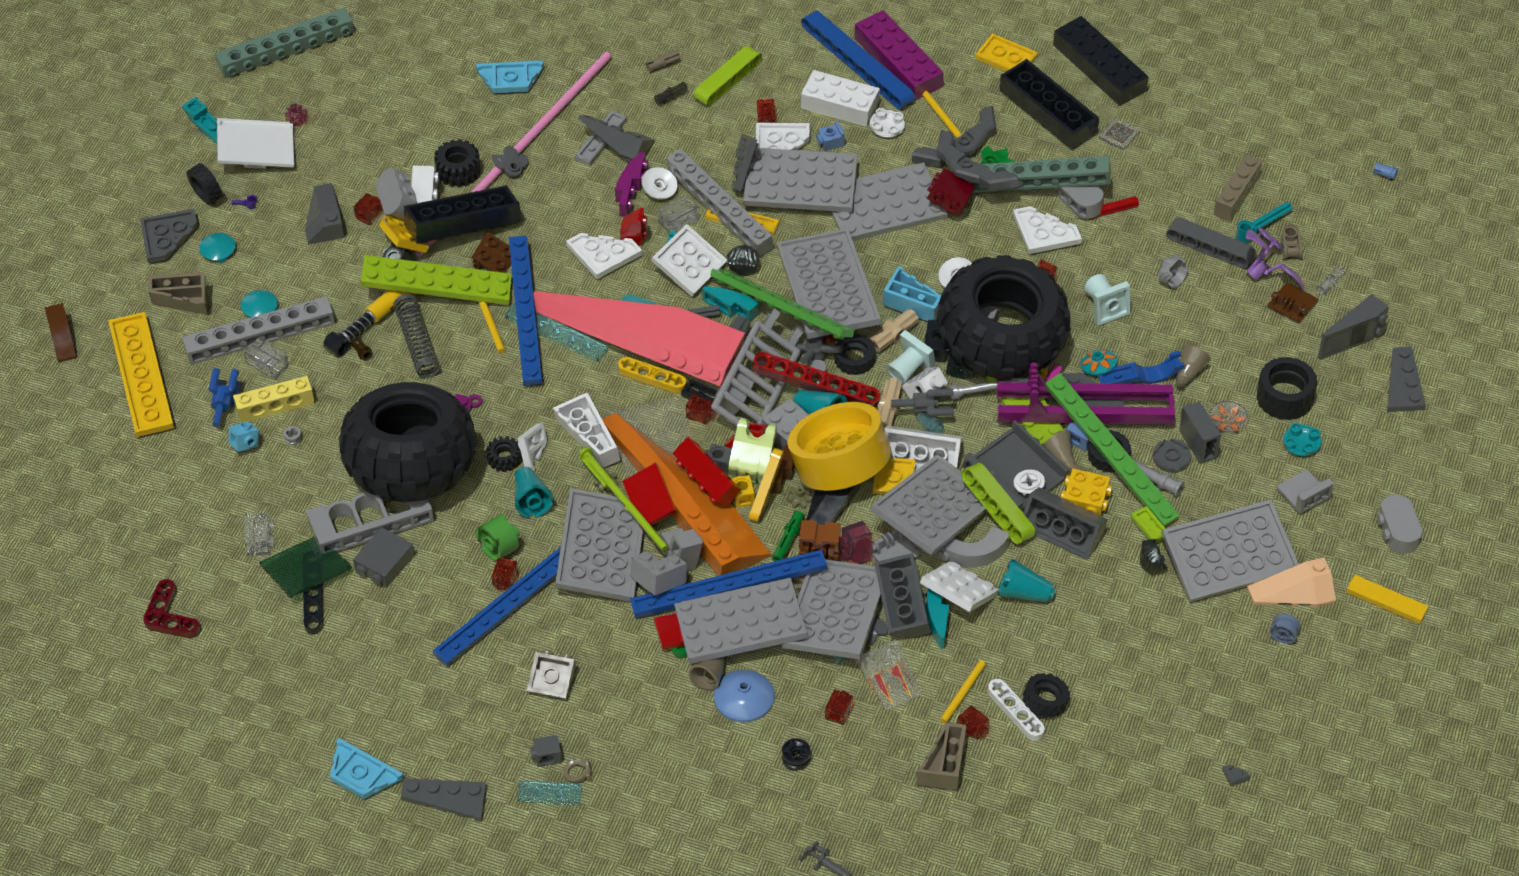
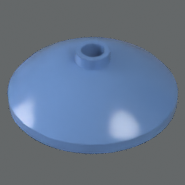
[714,670,774,723]

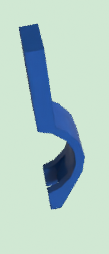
[1098,351,1185,384]

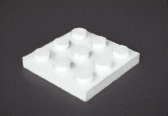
[651,224,727,297]
[920,561,999,612]

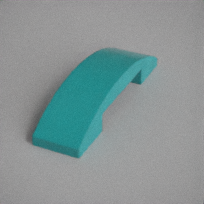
[182,97,217,144]

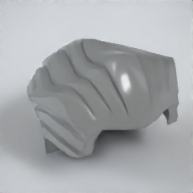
[1158,255,1189,289]

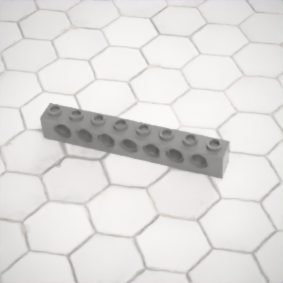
[666,149,773,258]
[182,296,335,365]

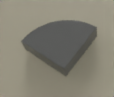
[1222,765,1250,787]

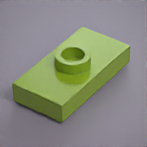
[1130,506,1166,544]

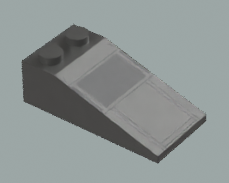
[1318,294,1389,360]

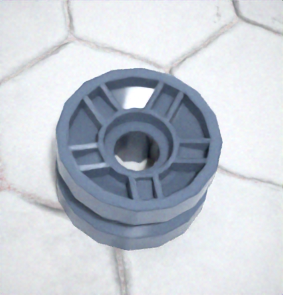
[1269,614,1301,644]

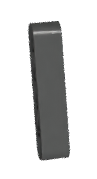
[1166,218,1256,268]

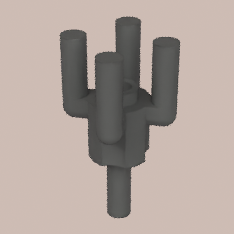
[890,387,954,416]

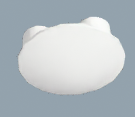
[870,108,905,138]

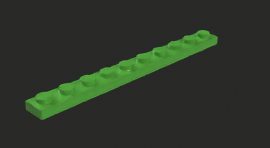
[710,269,855,339]
[1045,373,1180,527]

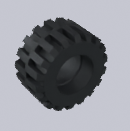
[434,139,481,187]

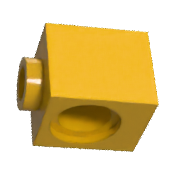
[731,475,755,508]

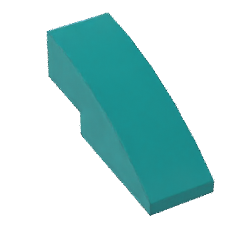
[702,286,759,322]
[926,588,949,649]

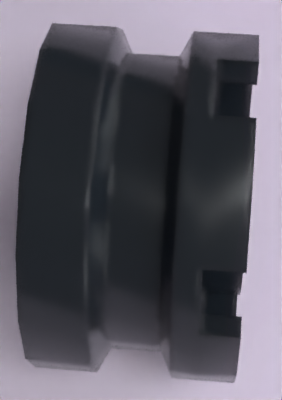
[782,738,811,771]

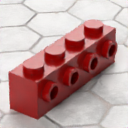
[672,437,741,507]

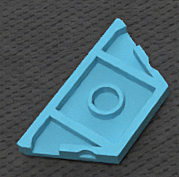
[476,61,544,93]
[330,738,404,799]

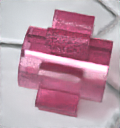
[285,104,307,126]

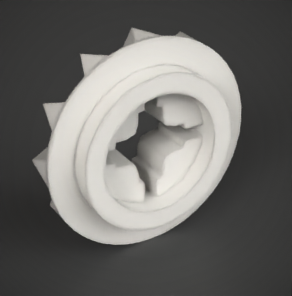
[1014,470,1045,496]

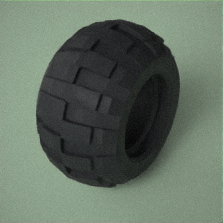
[937,255,1071,381]
[339,382,476,502]

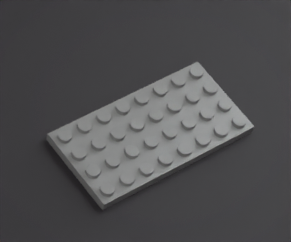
[777,228,881,339]

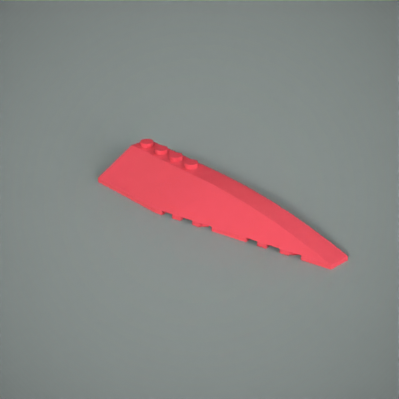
[533,291,746,386]

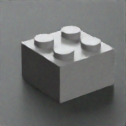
[762,399,809,450]

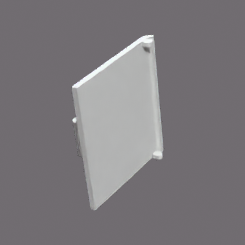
[217,118,294,169]

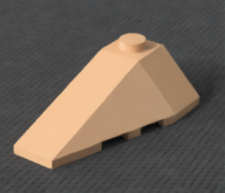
[1247,558,1336,607]

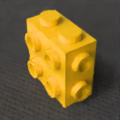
[1061,468,1113,516]

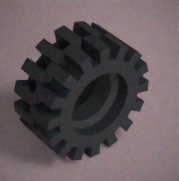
[486,436,522,472]

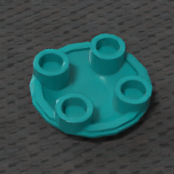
[199,233,236,263]
[241,290,278,318]
[1283,423,1322,456]

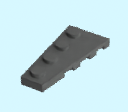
[1387,347,1426,412]
[401,778,486,822]

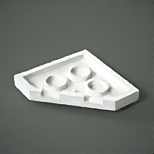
[756,123,810,150]
[1013,206,1082,254]
[566,233,642,279]

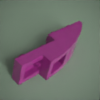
[615,152,648,217]

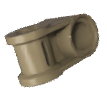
[1280,224,1303,259]

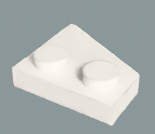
[517,423,547,471]

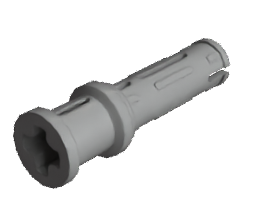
[1133,459,1185,497]

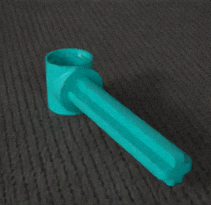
[1235,202,1293,244]

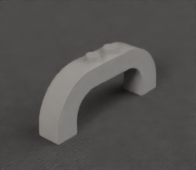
[905,526,1010,568]

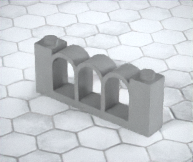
[306,492,434,557]

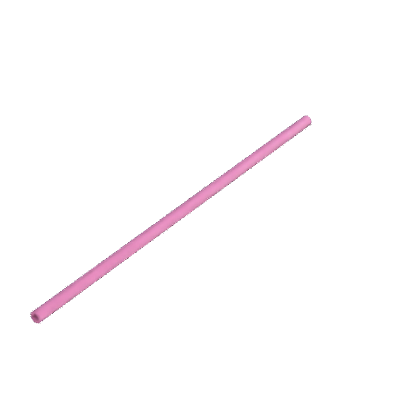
[415,52,612,257]

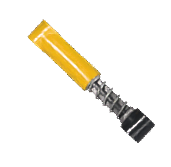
[323,290,417,357]

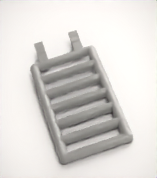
[711,308,804,426]

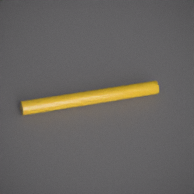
[922,91,962,138]
[478,301,505,354]
[940,660,986,724]

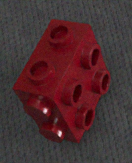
[926,168,975,217]

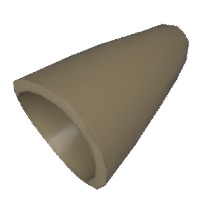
[1176,344,1211,387]
[1043,430,1086,474]
[689,657,725,691]

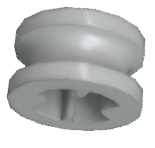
[283,426,302,445]

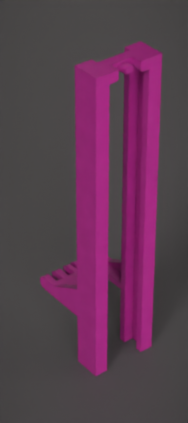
[996,363,1175,424]

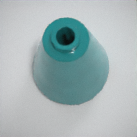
[793,390,847,415]
[515,467,553,518]
[998,558,1055,602]

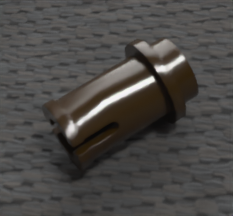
[351,337,372,360]

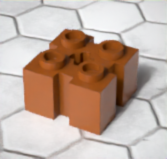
[799,520,841,561]

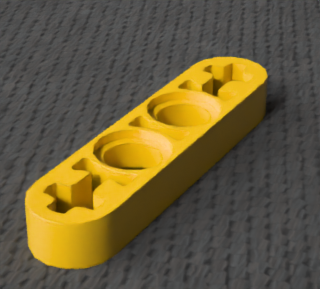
[618,357,686,394]
[749,448,784,522]

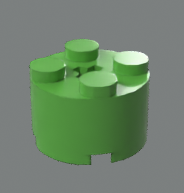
[476,514,520,561]

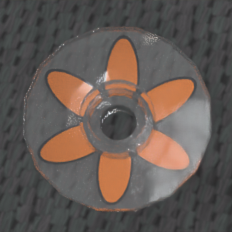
[1210,401,1248,432]

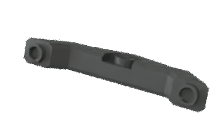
[912,106,996,168]
[936,130,1019,191]

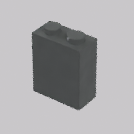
[1179,401,1221,464]
[353,527,415,588]

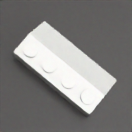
[885,425,963,471]

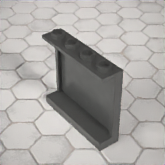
[962,420,1068,512]

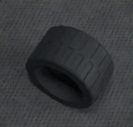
[1257,357,1317,420]

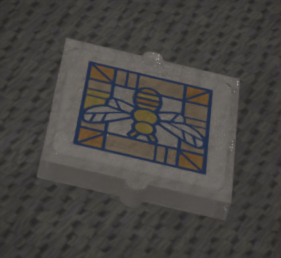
[1099,118,1140,151]

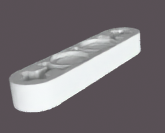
[988,679,1045,741]

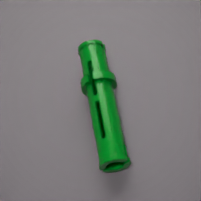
[771,510,805,562]

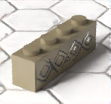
[1214,154,1262,222]

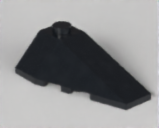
[806,483,861,525]

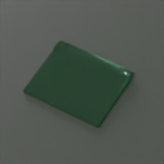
[259,537,352,598]

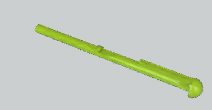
[579,447,668,552]

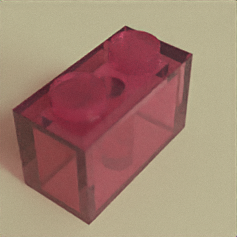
[840,521,872,564]

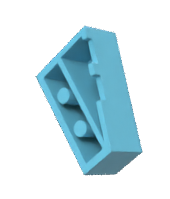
[883,266,941,321]

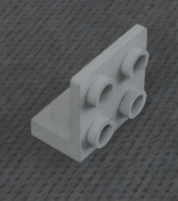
[1277,470,1334,514]

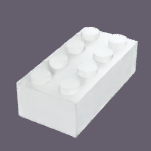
[801,70,880,127]

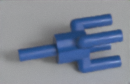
[208,368,242,427]

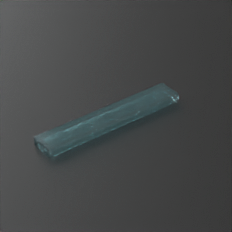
[505,302,608,362]

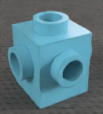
[228,422,260,452]

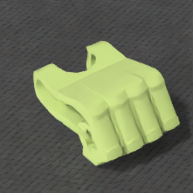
[728,418,777,484]

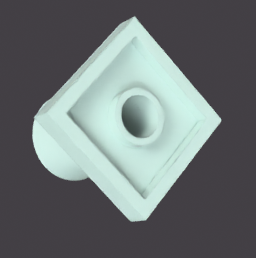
[1084,274,1130,326]
[886,330,936,385]

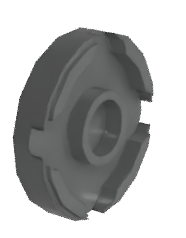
[1153,439,1192,473]

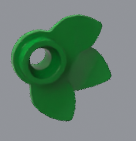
[981,146,1015,164]

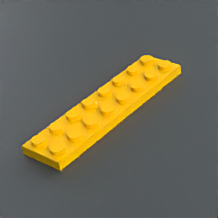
[108,312,174,437]

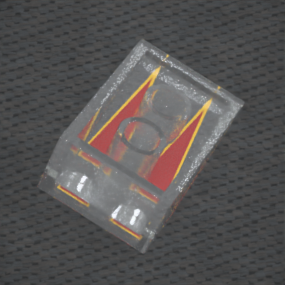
[856,639,922,711]

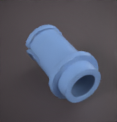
[1373,162,1398,180]

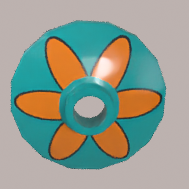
[1080,349,1118,375]

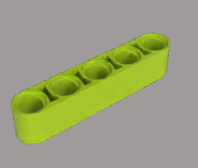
[693,46,762,107]
[961,463,1035,544]

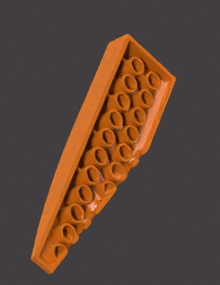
[602,413,771,576]

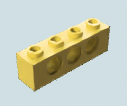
[233,376,314,423]

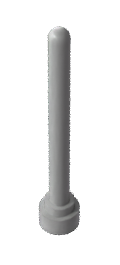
[949,377,1028,400]

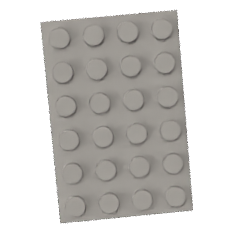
[743,148,858,212]
[830,163,948,241]
[870,454,987,556]
[554,488,643,602]
[1161,499,1299,603]
[782,559,881,660]
[674,578,808,664]

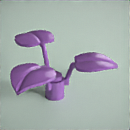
[1246,227,1304,291]

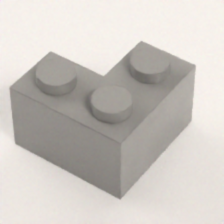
[659,528,703,571]
[630,551,687,595]

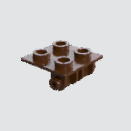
[471,231,511,273]
[1267,282,1318,323]

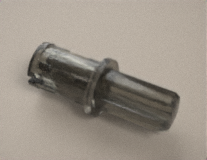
[654,82,688,106]

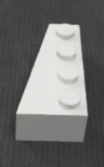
[553,393,621,468]

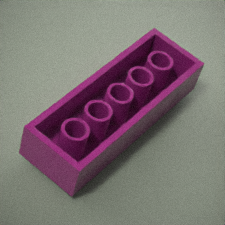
[854,10,944,101]

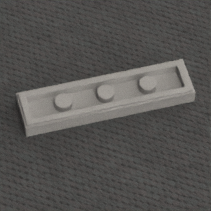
[575,110,627,166]

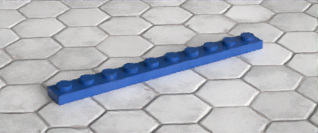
[509,235,542,386]
[433,547,561,667]
[630,550,827,618]

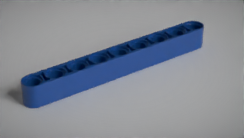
[801,10,915,110]

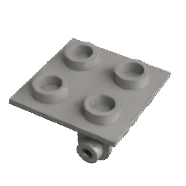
[865,529,920,561]

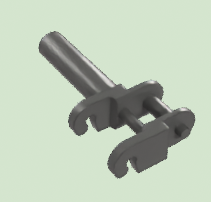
[799,841,852,876]

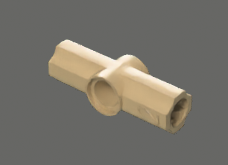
[870,309,919,352]
[877,378,902,428]

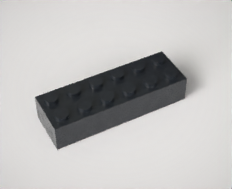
[1053,16,1149,106]
[999,59,1099,149]
[404,185,520,243]

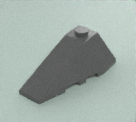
[578,115,655,161]
[305,183,344,245]

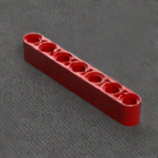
[752,352,880,407]

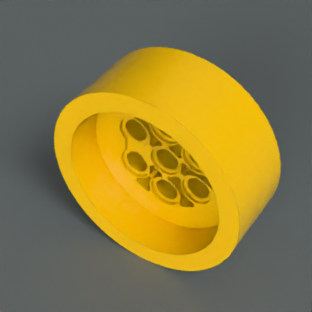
[787,402,891,491]

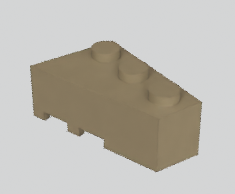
[148,272,208,315]
[916,722,966,790]

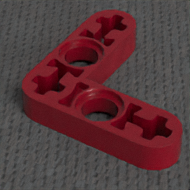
[143,579,200,638]

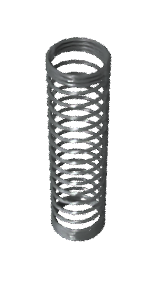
[393,294,440,378]

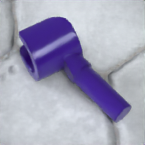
[232,195,257,209]

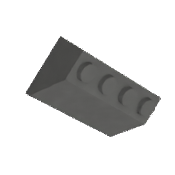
[1023,487,1108,560]
[874,553,932,638]

